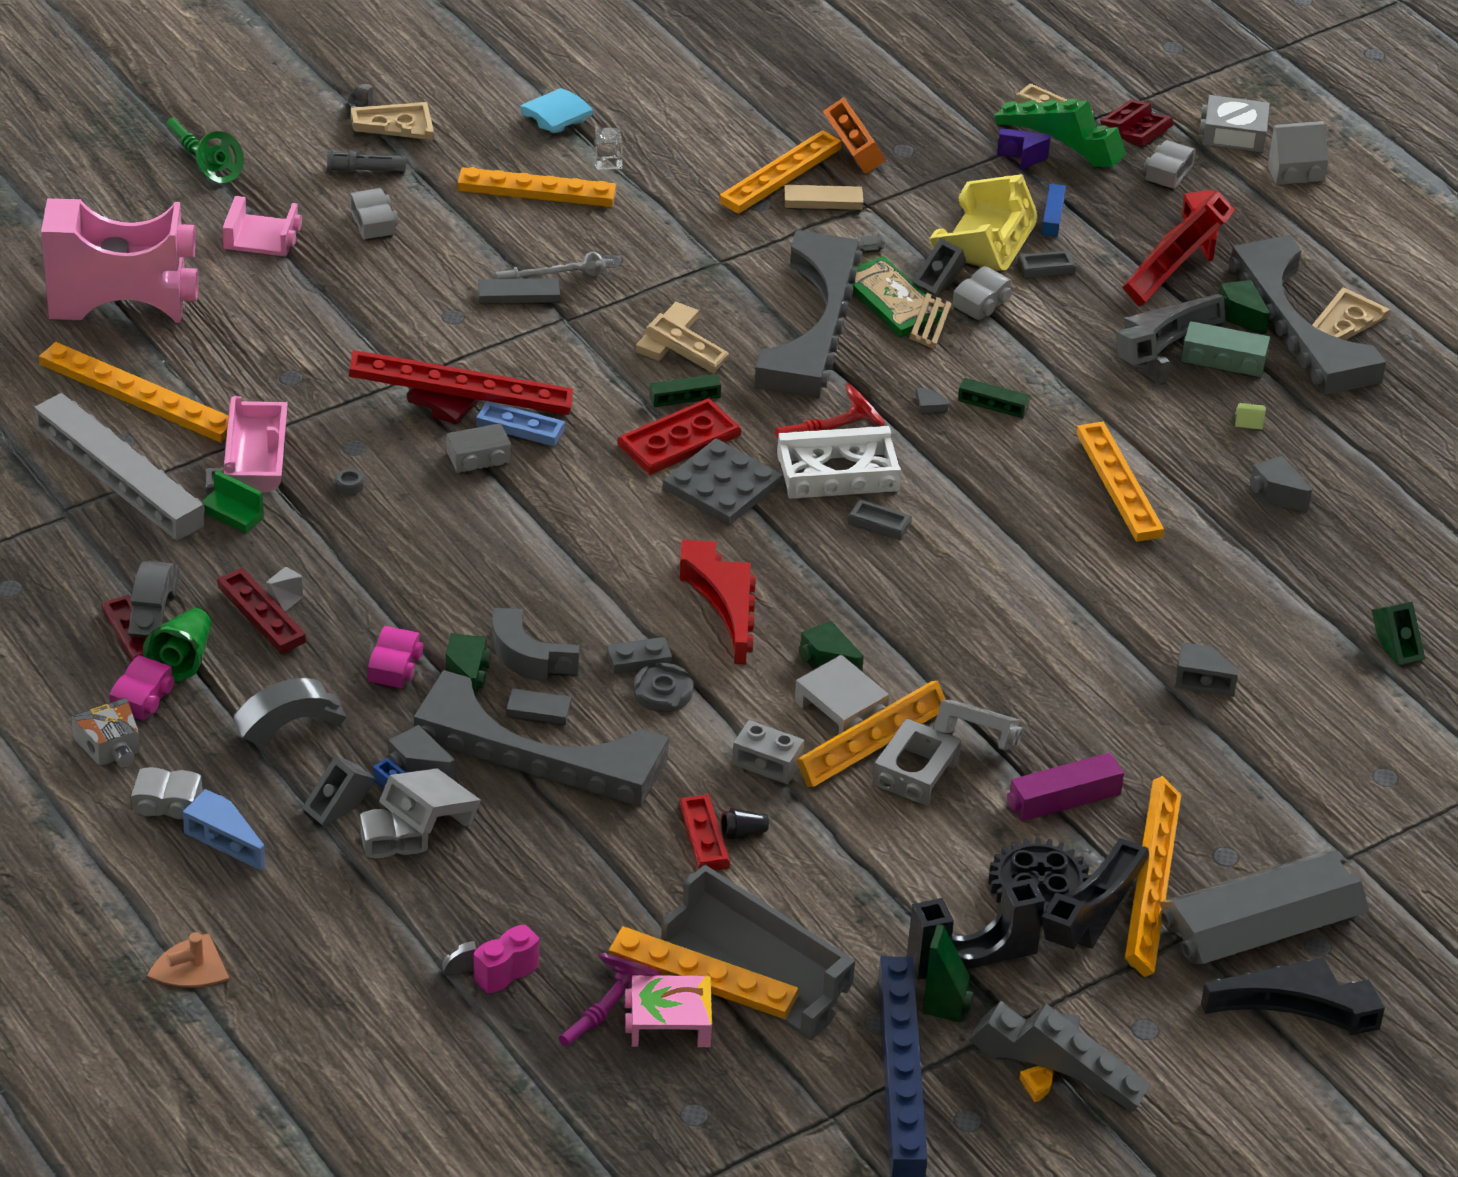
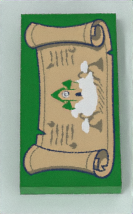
[851,256,942,337]

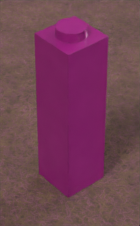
[1007,752,1124,821]

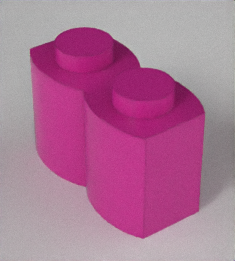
[368,626,424,689]
[109,655,174,721]
[474,925,539,993]

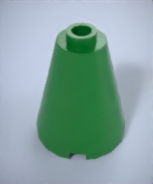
[143,608,211,682]

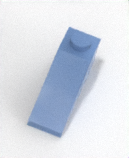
[183,789,265,871]

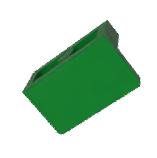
[201,471,264,533]

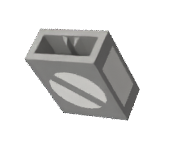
[1199,95,1270,152]

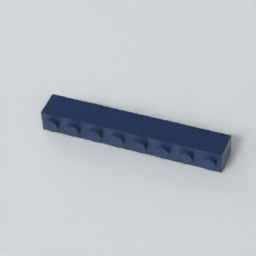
[878,956,928,1177]

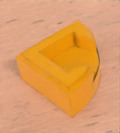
[1019,1065,1053,1102]

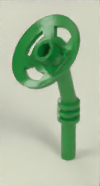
[167,118,244,183]

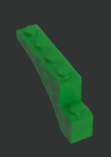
[994,99,1126,167]

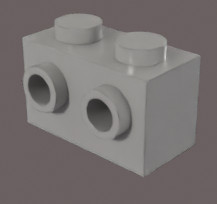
[732,720,804,784]

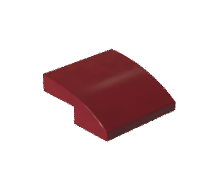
[1100,99,1173,147]
[407,363,479,424]

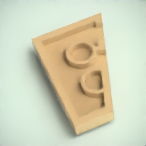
[351,102,434,140]
[1312,287,1391,340]

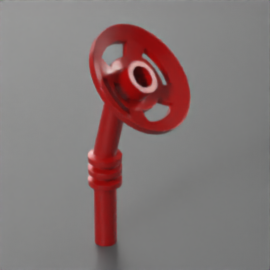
[775,383,885,438]

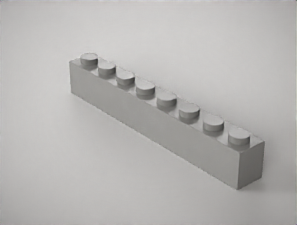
[34,393,205,541]

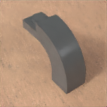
[128,561,179,638]
[492,607,580,682]
[232,678,347,746]

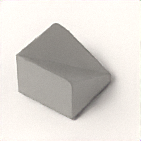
[266,567,303,612]

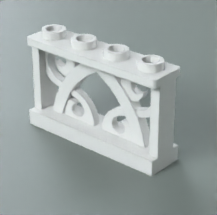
[777,426,901,499]

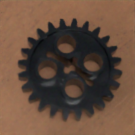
[988,837,1091,913]

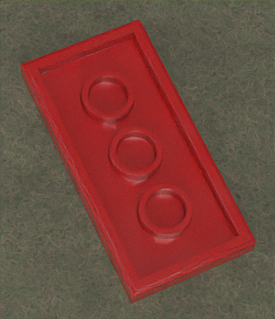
[617,398,742,475]

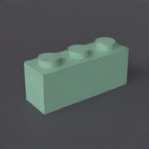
[1181,321,1270,378]

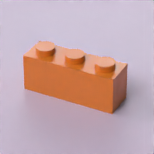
[823,97,886,174]

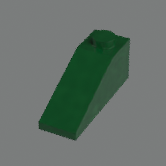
[923,924,974,1022]

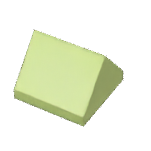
[1235,403,1266,430]

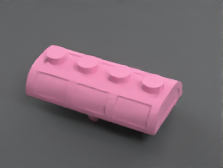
[224,396,288,493]

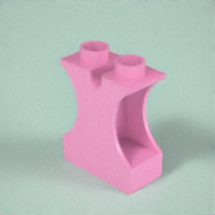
[41,198,198,323]

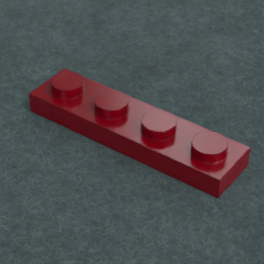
[217,568,306,654]

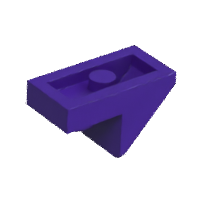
[997,128,1051,169]

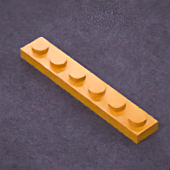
[719,130,842,214]
[457,167,616,207]
[1077,421,1164,542]
[796,681,946,787]
[609,926,799,1020]

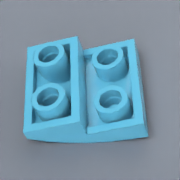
[520,88,594,133]

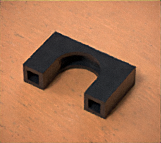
[906,878,1045,980]

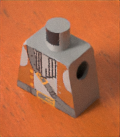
[72,698,140,768]

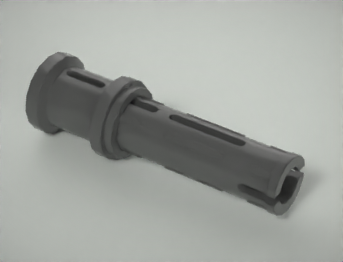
[327,149,406,174]

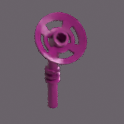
[559,952,661,1047]

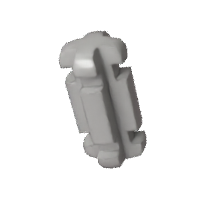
[854,234,886,252]

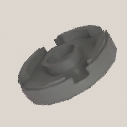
[633,663,694,712]

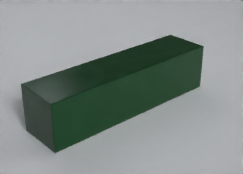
[649,374,721,407]
[958,378,1030,418]

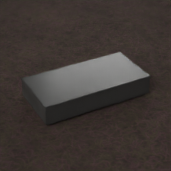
[1017,250,1076,278]
[848,499,912,540]
[506,688,572,725]

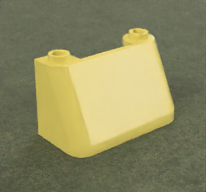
[930,174,1037,271]

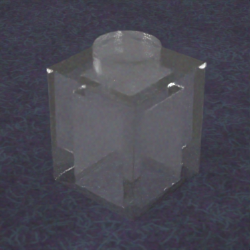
[594,128,623,170]

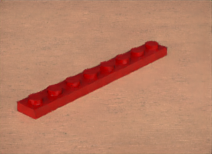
[348,350,573,415]

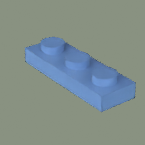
[476,401,565,447]

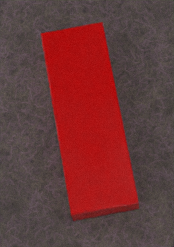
[678,794,730,870]

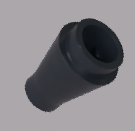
[721,808,769,839]

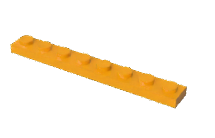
[39,342,229,443]
[1125,776,1181,977]

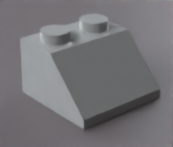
[1267,121,1329,185]

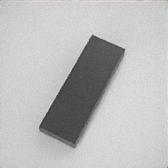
[478,278,560,304]

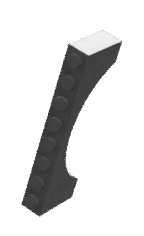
[754,230,863,398]
[1229,235,1386,395]
[414,670,669,807]

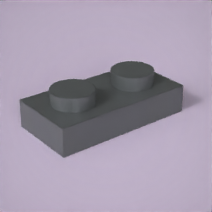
[607,637,672,674]

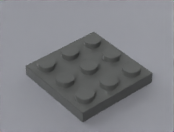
[663,439,782,525]

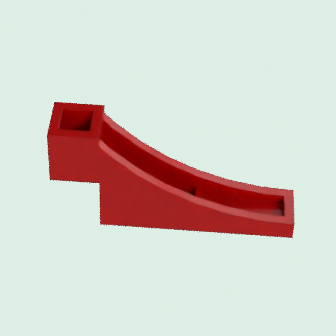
[1122,191,1235,307]
[679,540,756,664]

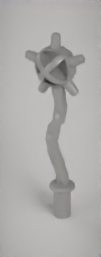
[495,252,614,279]

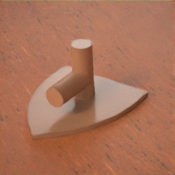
[147,932,229,988]

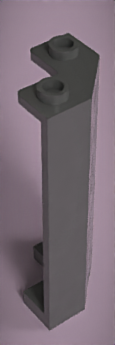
[1160,851,1370,964]
[661,865,855,1041]

